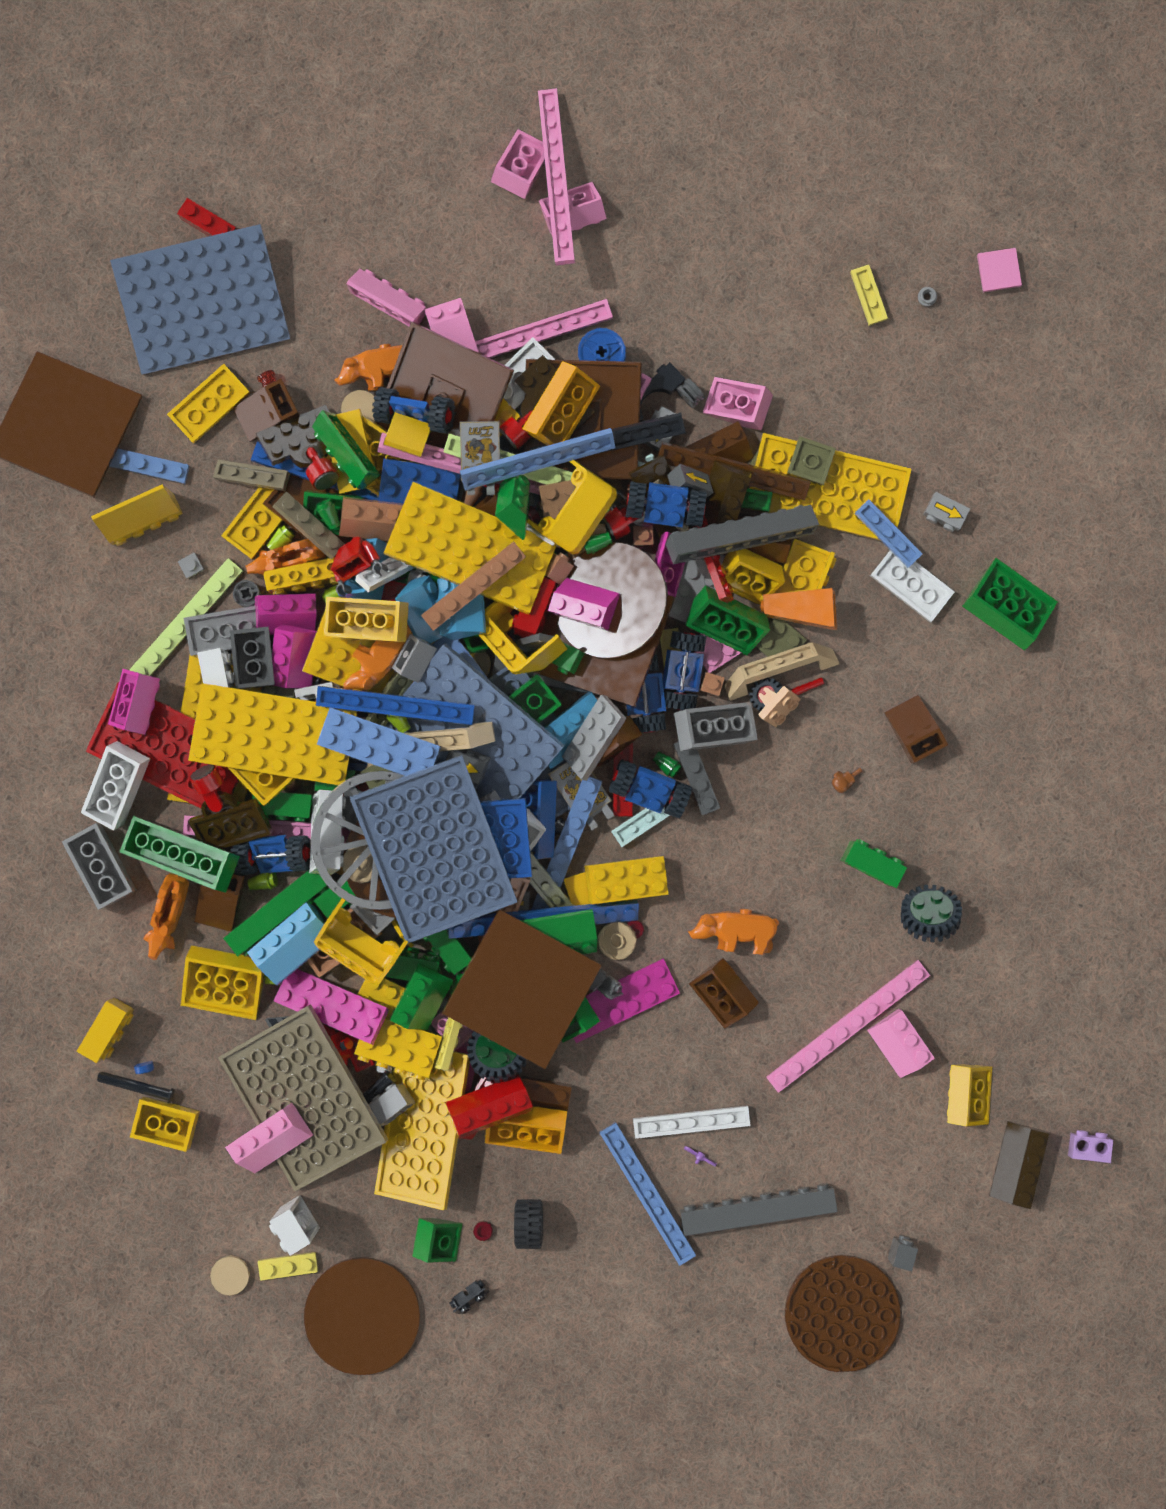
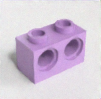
[1068,1130,1113,1163]

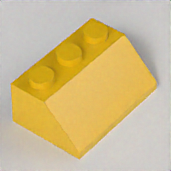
[722,549,785,605]
[947,1064,992,1126]

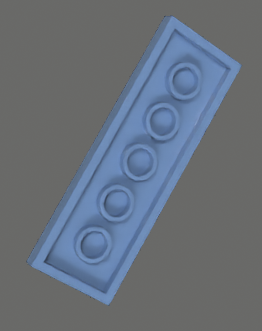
[317,708,441,776]

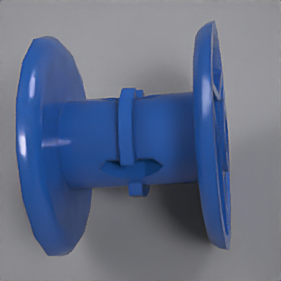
[578,328,626,361]

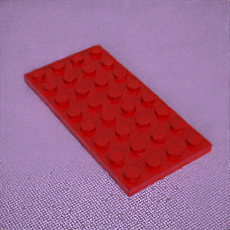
[86,682,239,808]

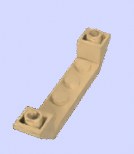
[724,642,839,701]
[396,722,496,751]

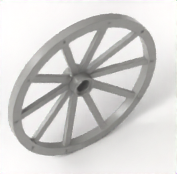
[311,771,404,909]

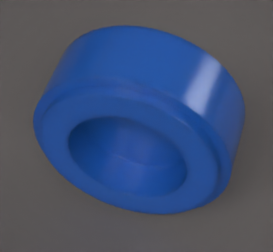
[134,1061,154,1074]

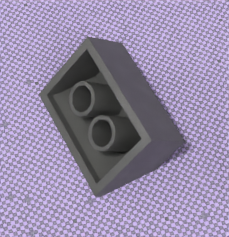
[230,627,275,689]

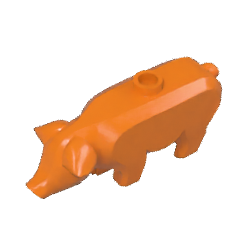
[334,344,402,392]
[245,539,327,575]
[343,625,412,691]
[143,873,189,960]
[688,909,779,955]

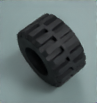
[514,1199,543,1249]

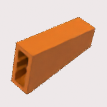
[761,588,837,630]

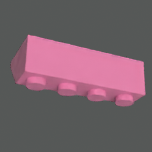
[346,269,426,327]
[225,1103,313,1173]

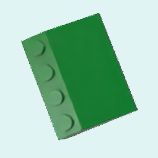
[962,558,1058,651]

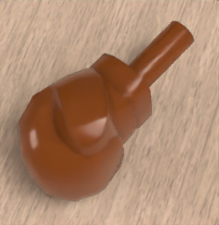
[831,768,862,793]

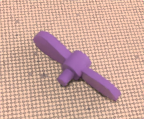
[684,1146,717,1167]

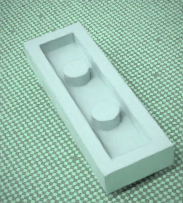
[611,808,670,847]

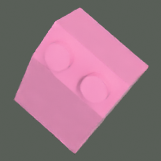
[491,129,545,199]
[424,298,479,353]
[703,377,773,430]

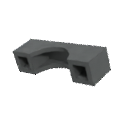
[673,742,720,815]

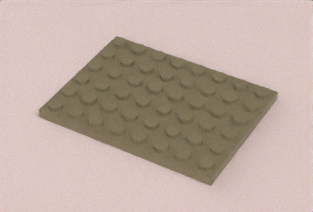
[218,1004,389,1191]

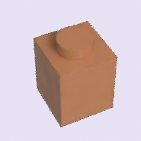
[633,525,653,548]
[545,552,574,585]
[699,672,724,697]

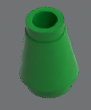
[316,499,340,530]
[584,532,612,554]
[653,751,682,778]

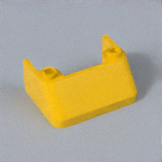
[527,460,617,554]
[478,601,567,674]
[314,898,408,985]

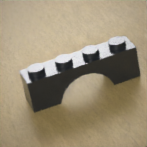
[640,362,685,422]

